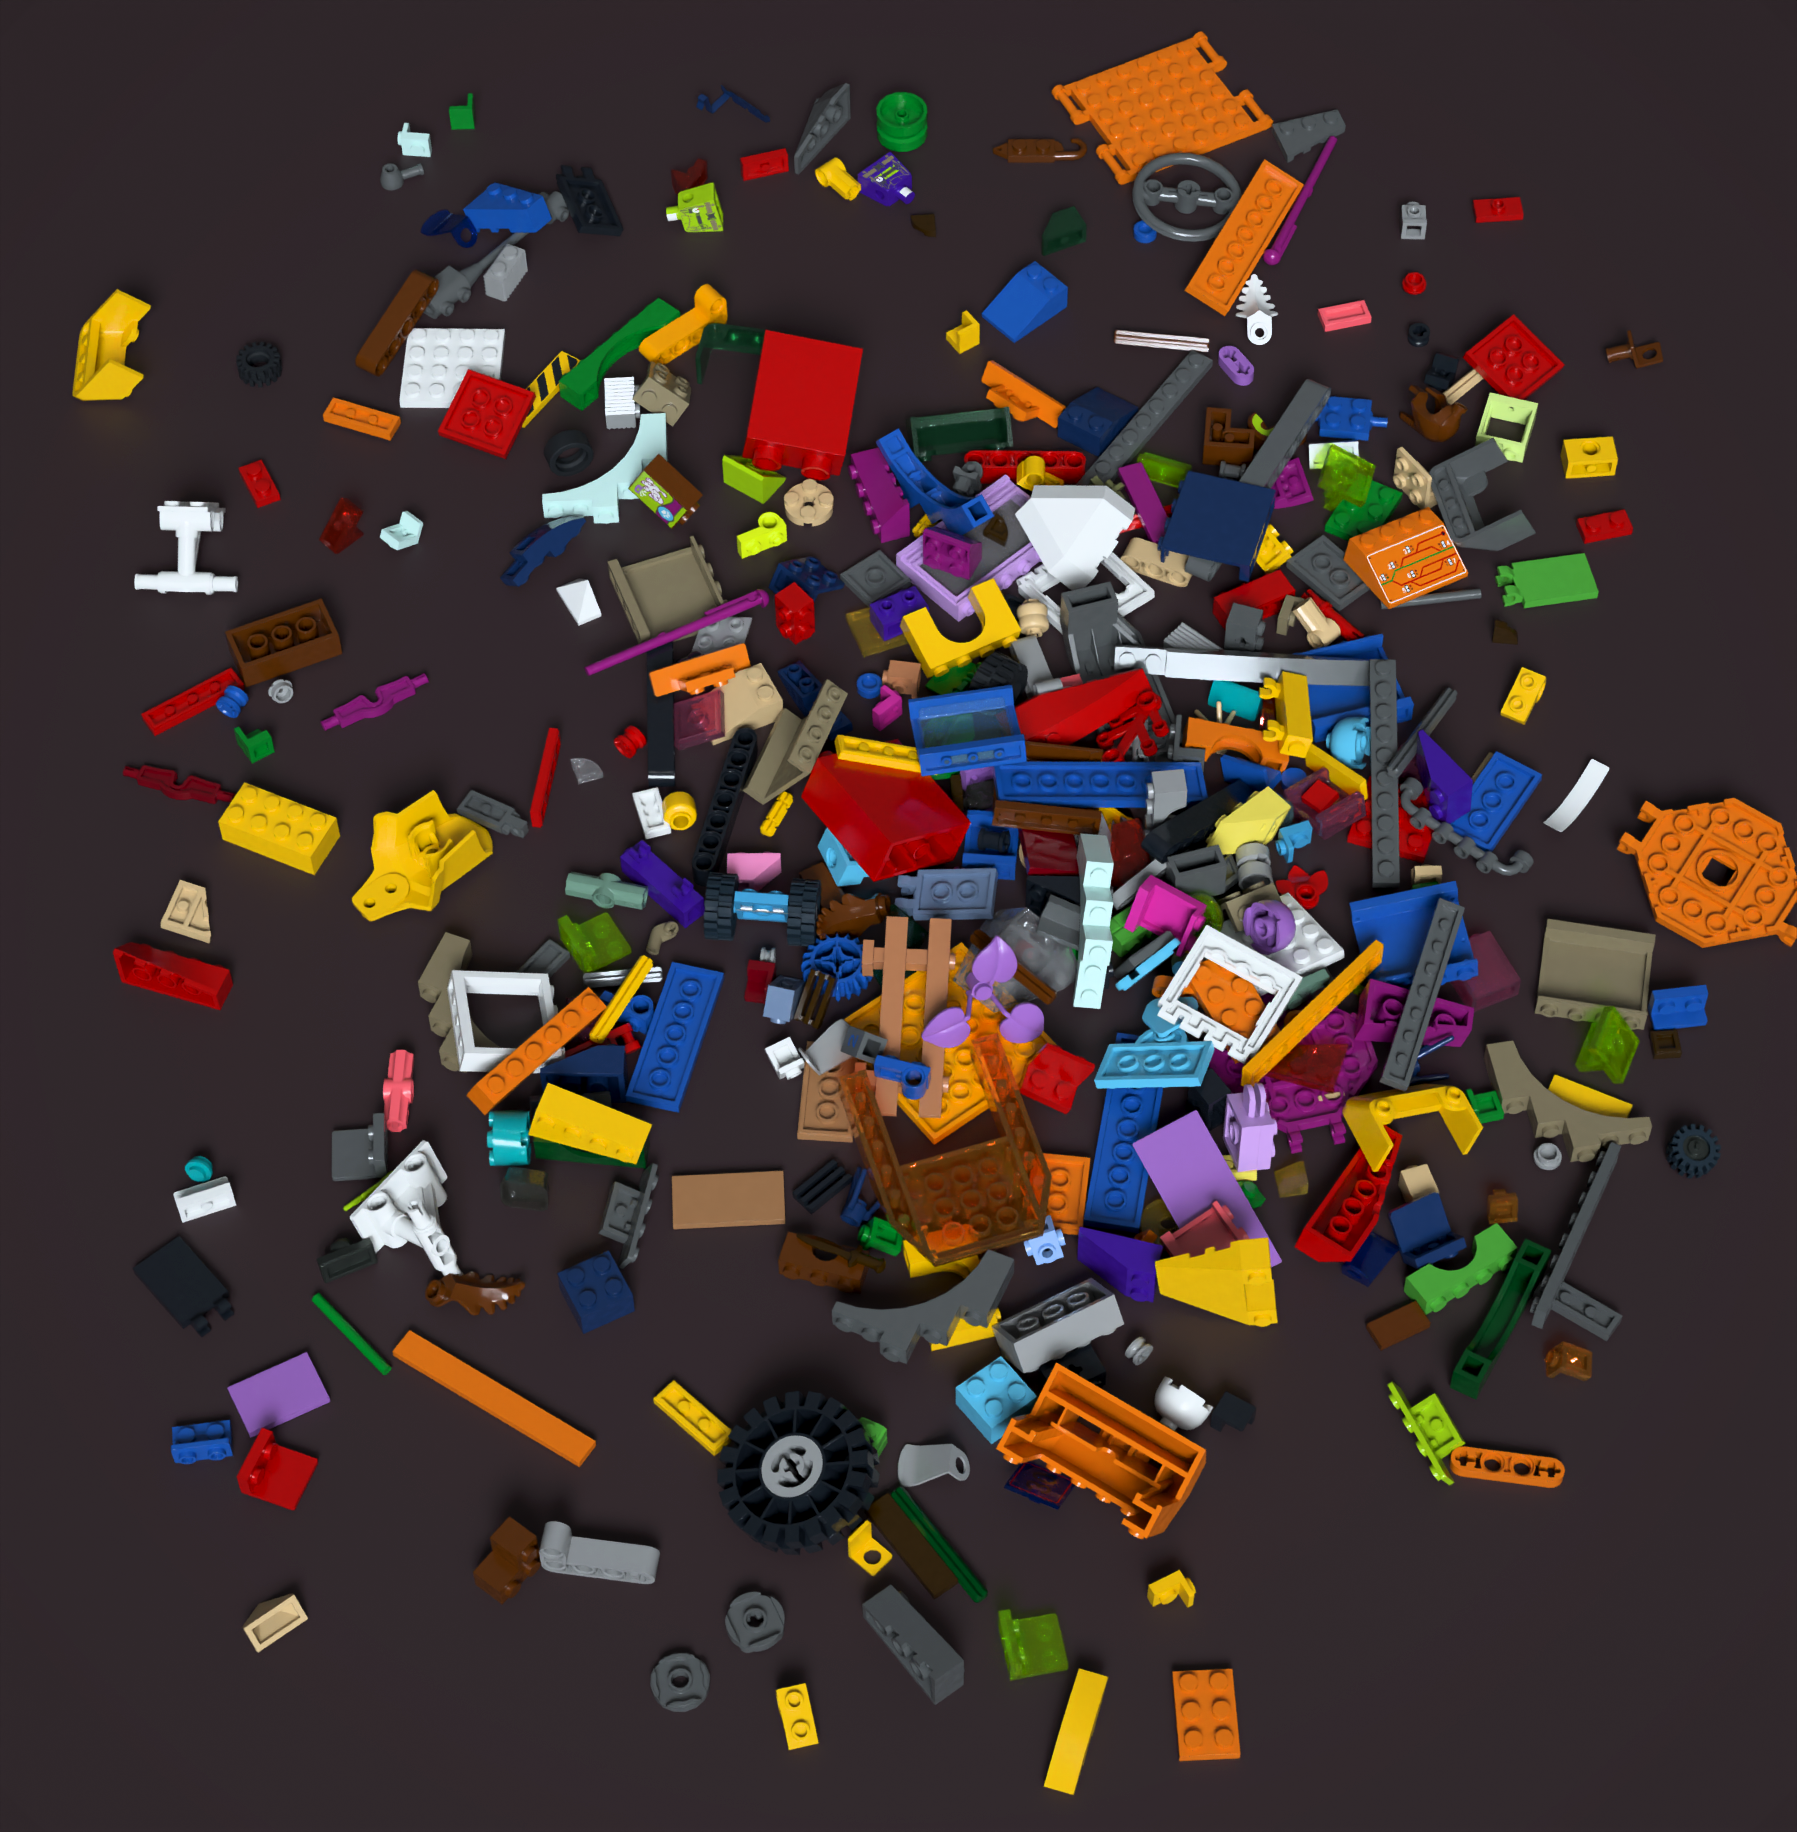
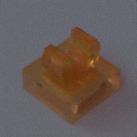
[1487,1189,1518,1224]

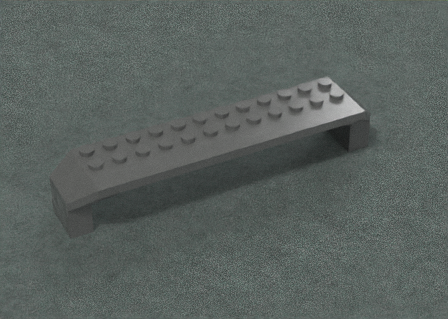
[1060,582,1238,900]

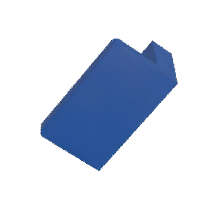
[1220,754,1282,792]

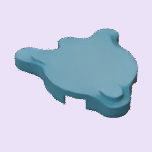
[1115,938,1181,991]

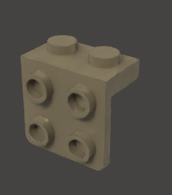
[632,361,691,427]
[1213,881,1282,933]

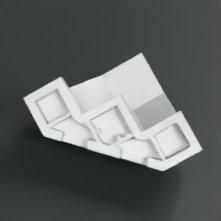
[1015,485,1135,590]

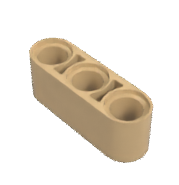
[1121,538,1192,587]

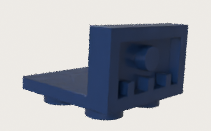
[768,556,845,603]

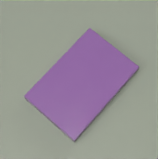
[227,1352,330,1438]

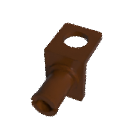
[1606,330,1663,369]

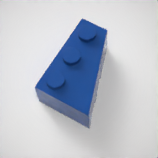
[463,182,552,233]

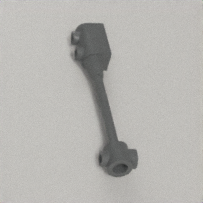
[423,191,569,319]

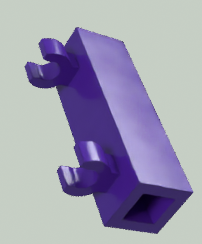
[620,840,705,928]

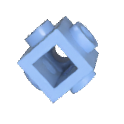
[1023,1215,1066,1265]

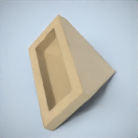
[242,1593,308,1652]

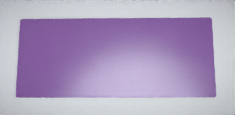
[1133,1110,1282,1268]

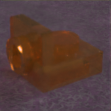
[1545,1341,1592,1381]

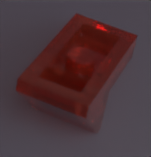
[671,158,708,196]
[319,498,364,554]

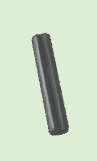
[583,966,663,988]

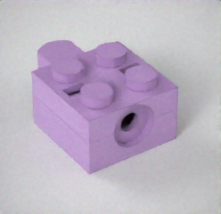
[1223,1083,1277,1172]

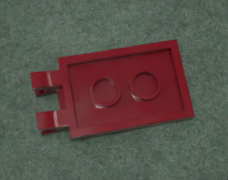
[1018,828,1079,876]

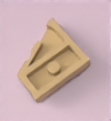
[161,880,211,944]

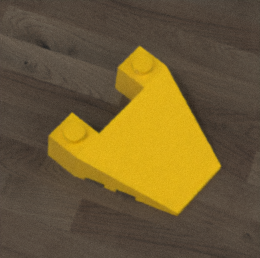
[1155,1238,1278,1327]

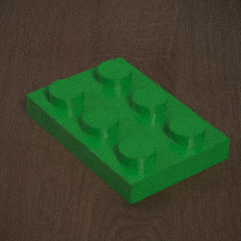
[1324,475,1403,541]

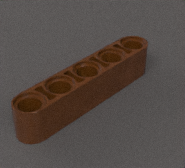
[355,270,439,377]

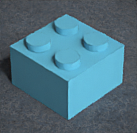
[956,1356,1037,1444]

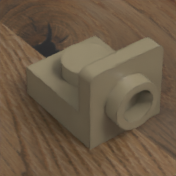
[1276,595,1305,636]

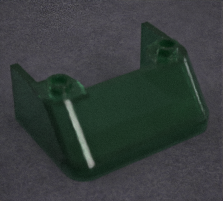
[695,323,798,384]
[906,407,1013,462]

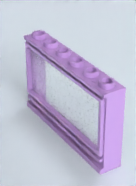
[896,474,1042,622]

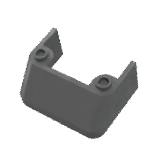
[1429,438,1536,551]

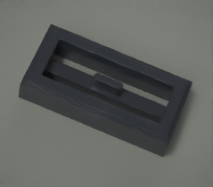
[792,1159,853,1215]

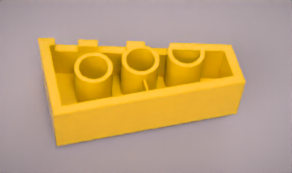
[528,1083,652,1164]

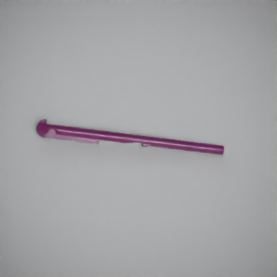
[1263,136,1337,265]
[584,589,770,676]

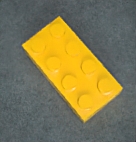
[218,782,340,875]

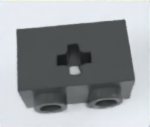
[1224,603,1266,652]

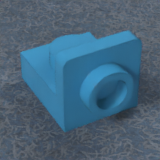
[1275,820,1313,863]

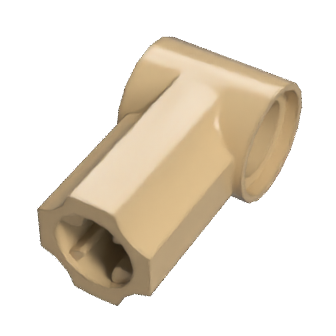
[1292,597,1341,649]

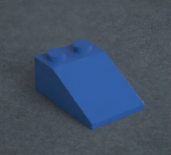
[982,261,1068,343]

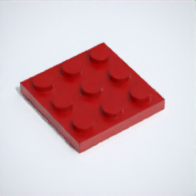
[1463,314,1565,400]
[438,369,536,459]
[1347,776,1434,864]

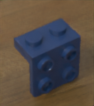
[1388,1191,1467,1270]

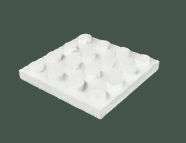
[399,328,506,408]
[1196,893,1345,996]

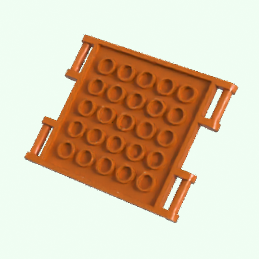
[1051,31,1273,185]

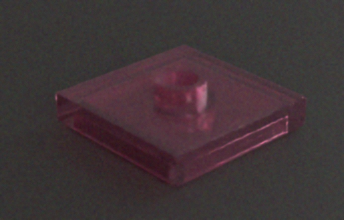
[674,689,725,750]

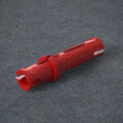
[1301,589,1366,641]

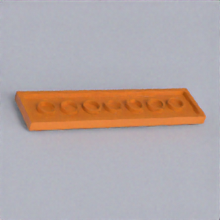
[1184,159,1304,316]

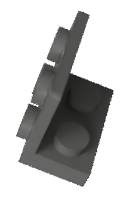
[332,1113,388,1181]

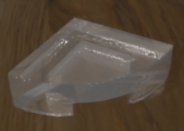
[570,758,603,784]

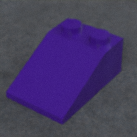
[1416,729,1473,824]
[1077,1227,1163,1302]

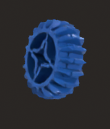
[801,933,873,1002]

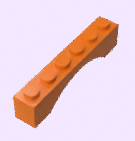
[467,987,607,1115]

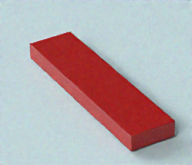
[141,668,245,736]
[530,728,561,828]

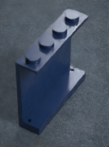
[1157,471,1276,582]

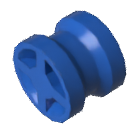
[216,685,249,718]

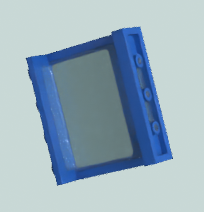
[908,685,1027,776]

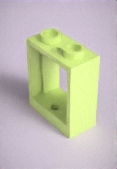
[1475,393,1538,463]

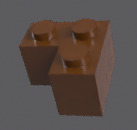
[1202,407,1255,467]
[473,1516,541,1604]

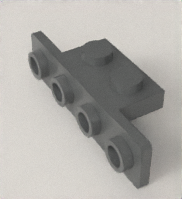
[598,1163,659,1269]

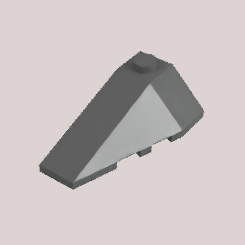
[794,83,851,175]

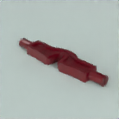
[123,765,236,804]

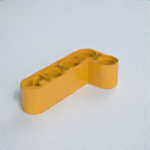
[639,284,728,365]

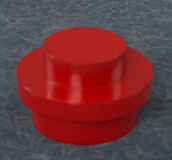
[1402,272,1426,295]

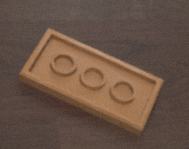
[797,1041,859,1143]
[672,1171,786,1229]

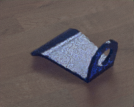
[421,210,477,248]
[1341,1232,1400,1287]

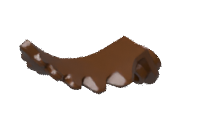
[816,893,892,941]
[425,1271,525,1316]

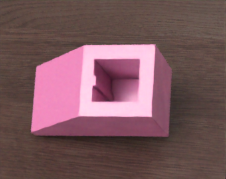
[727,852,781,892]

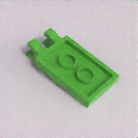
[1495,553,1599,608]

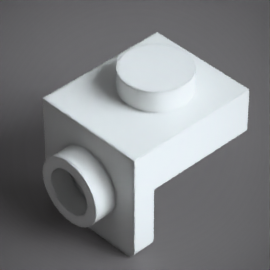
[765,1037,805,1080]

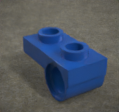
[599,990,654,1035]
[874,1055,931,1100]

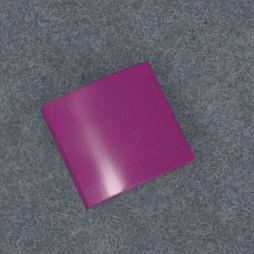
[1271,457,1314,509]

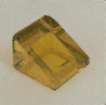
[1274,1161,1309,1198]

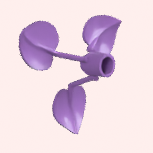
[921,935,1044,1048]

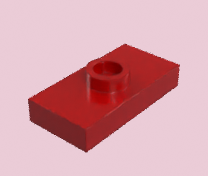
[1472,197,1524,223]

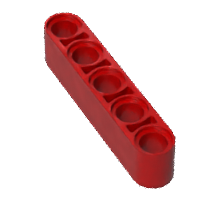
[964,450,1086,484]

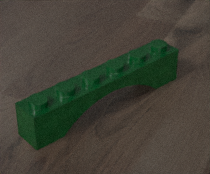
[1450,1238,1552,1400]

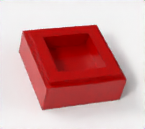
[1301,779,1339,815]

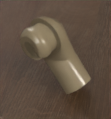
[646,921,679,955]

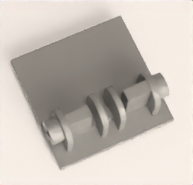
[692,615,752,654]

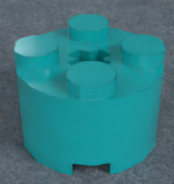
[487,1110,531,1166]

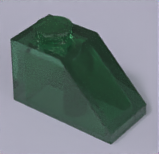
[1041,206,1087,256]

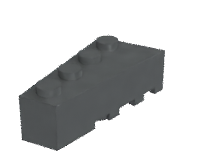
[862,1585,965,1705]

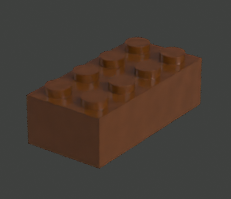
[225,598,342,687]

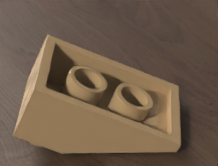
[692,663,783,745]

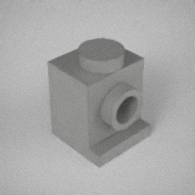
[1400,202,1427,239]

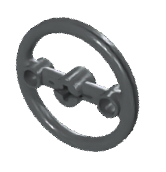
[1132,153,1242,242]

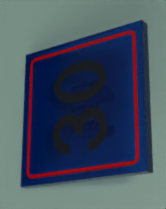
[1004,1462,1076,1510]

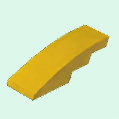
[1044,1669,1108,1795]

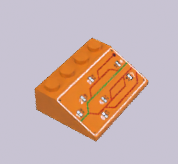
[1343,507,1468,609]

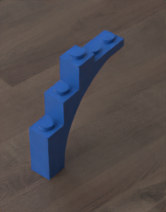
[876,428,994,535]

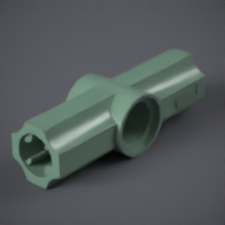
[565,871,649,910]

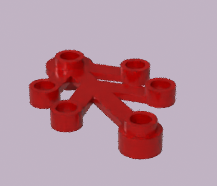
[1096,691,1169,762]

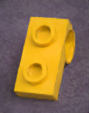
[1017,456,1064,491]
[1500,667,1546,725]
[776,1683,819,1750]

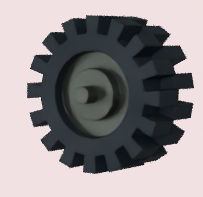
[1666,1124,1721,1179]

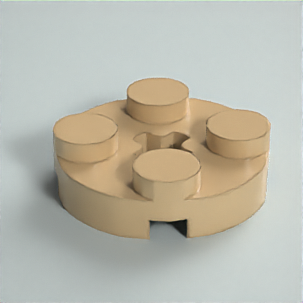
[784,479,834,526]

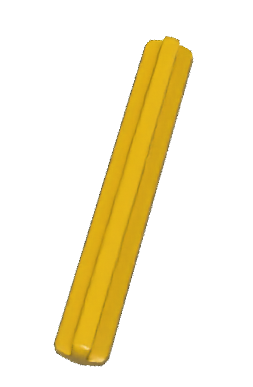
[589,955,653,1044]

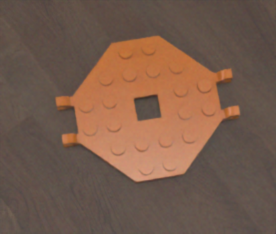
[1617,798,1797,948]

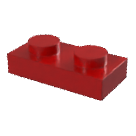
[740,148,789,181]
[238,460,281,508]
[1576,509,1633,544]

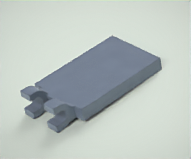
[894,868,998,921]

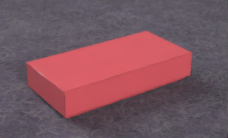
[1318,300,1372,332]

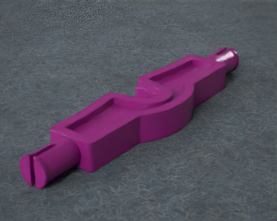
[320,673,429,731]

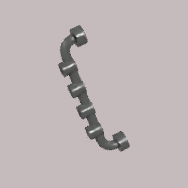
[1400,777,1534,876]

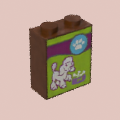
[628,454,703,529]

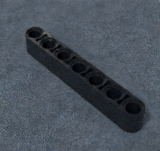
[647,641,675,788]
[692,728,758,886]
[1141,780,1255,864]

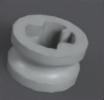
[760,947,776,963]
[1125,1337,1153,1366]

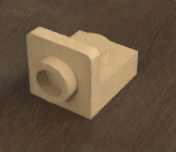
[1411,864,1442,885]

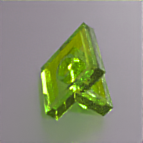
[1317,444,1376,512]
[1575,1006,1640,1084]

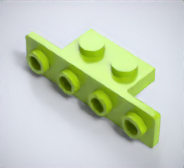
[1387,1381,1466,1485]

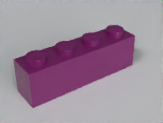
[848,447,910,543]

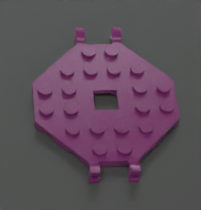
[1207,993,1378,1154]

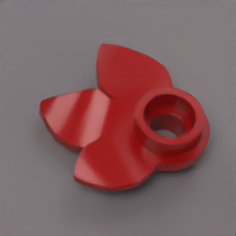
[1276,865,1328,909]

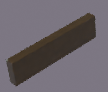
[864,1493,958,1600]

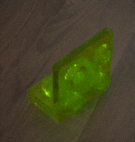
[557,912,632,973]
[998,1609,1068,1681]

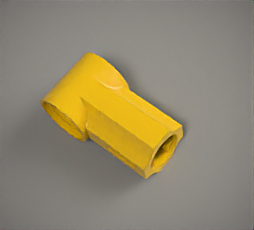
[815,157,861,201]

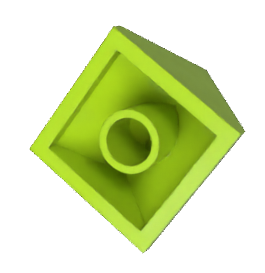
[722,455,786,504]

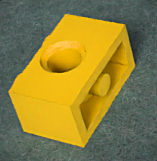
[1561,436,1618,479]

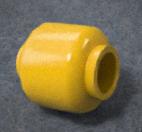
[662,791,697,830]

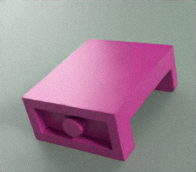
[1124,875,1207,958]

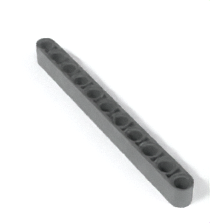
[1185,379,1331,582]

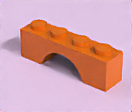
[1182,717,1289,775]

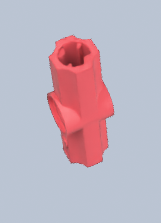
[383,1050,414,1132]

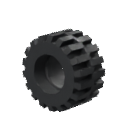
[968,651,1028,723]

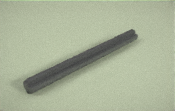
[1386,687,1458,779]

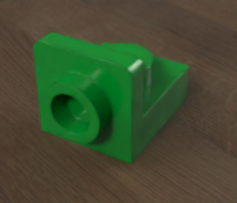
[858,1217,905,1256]

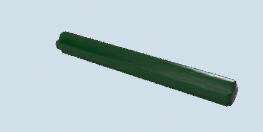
[891,1486,988,1603]

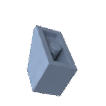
[763,975,806,1024]

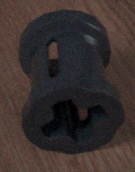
[977,827,1011,854]

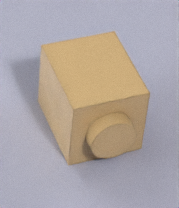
[1398,1164,1439,1203]

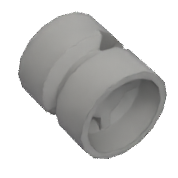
[1235,843,1273,890]

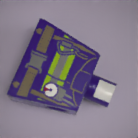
[857,152,915,206]

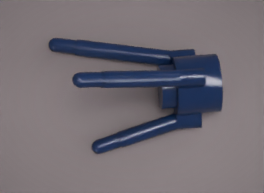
[1409,1035,1454,1086]
[840,1167,897,1227]

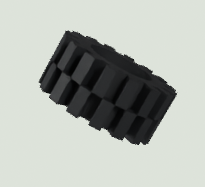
[236,342,282,388]

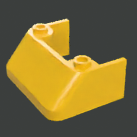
[72,289,151,401]
[1342,1084,1483,1172]

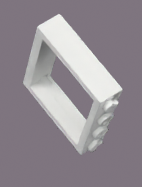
[447,970,565,1073]

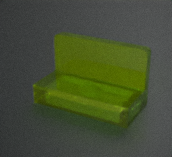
[1137,452,1192,488]

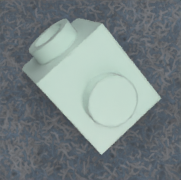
[398,123,432,157]
[380,511,423,550]

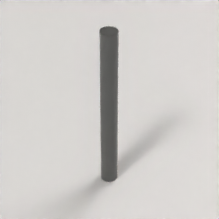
[1379,588,1481,609]

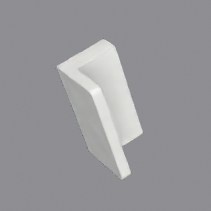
[173,1176,236,1223]

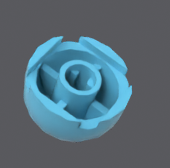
[1326,717,1370,769]

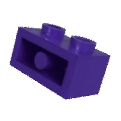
[870,586,929,641]

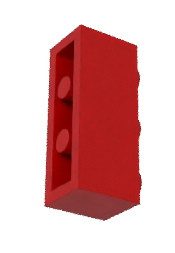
[1213,569,1295,631]

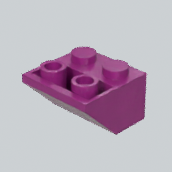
[923,526,982,580]

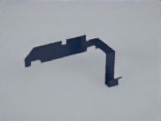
[696,85,770,123]

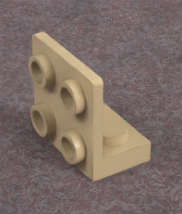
[1393,447,1438,509]

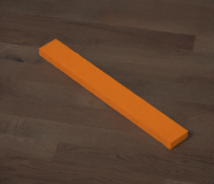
[392,1330,596,1467]

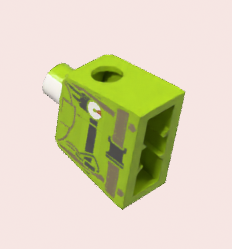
[666,182,724,232]

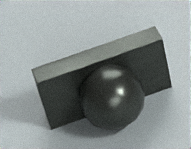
[317,1238,378,1283]

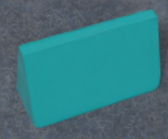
[1208,680,1262,721]

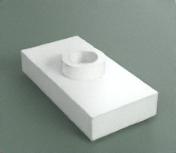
[632,787,671,839]

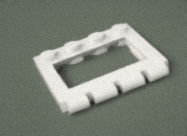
[1016,552,1155,635]
[1157,925,1303,1064]

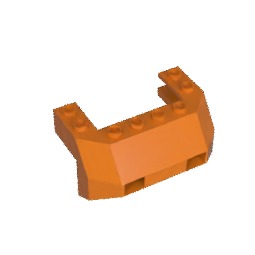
[996,1362,1206,1539]

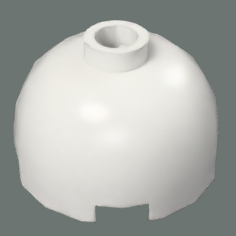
[1154,1376,1213,1431]

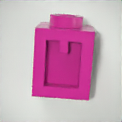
[872,685,902,731]

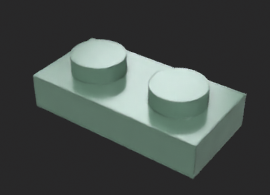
[1284,969,1330,1011]

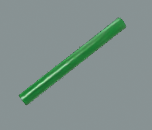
[312,1293,392,1375]

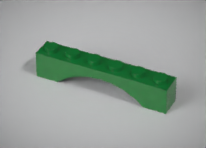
[559,297,680,411]

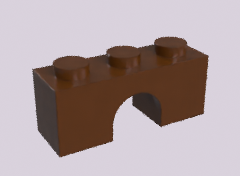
[778,1232,870,1294]

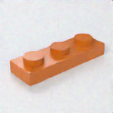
[323,397,401,441]

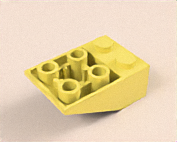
[1206,786,1291,855]

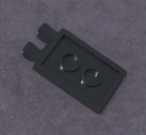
[556,165,624,236]
[133,1236,234,1337]

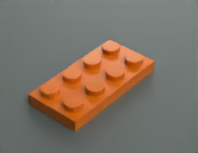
[1189,959,1280,1064]

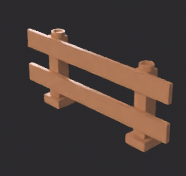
[854,916,956,1118]

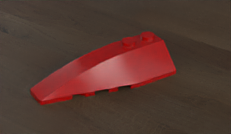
[994,668,1153,746]
[1295,1125,1402,1262]

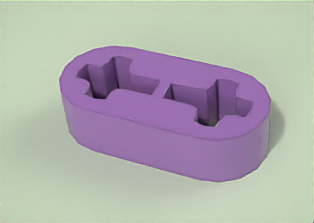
[1218,346,1254,386]

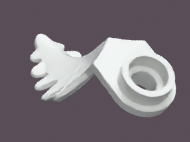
[1236,274,1278,345]

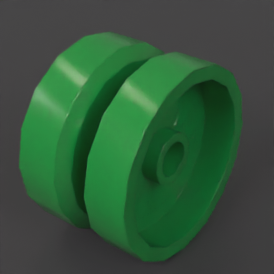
[876,92,928,152]

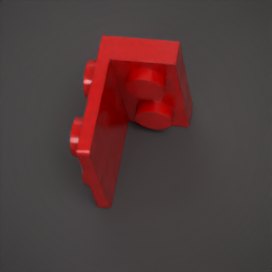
[1017,1043,1095,1114]
[237,1428,318,1510]

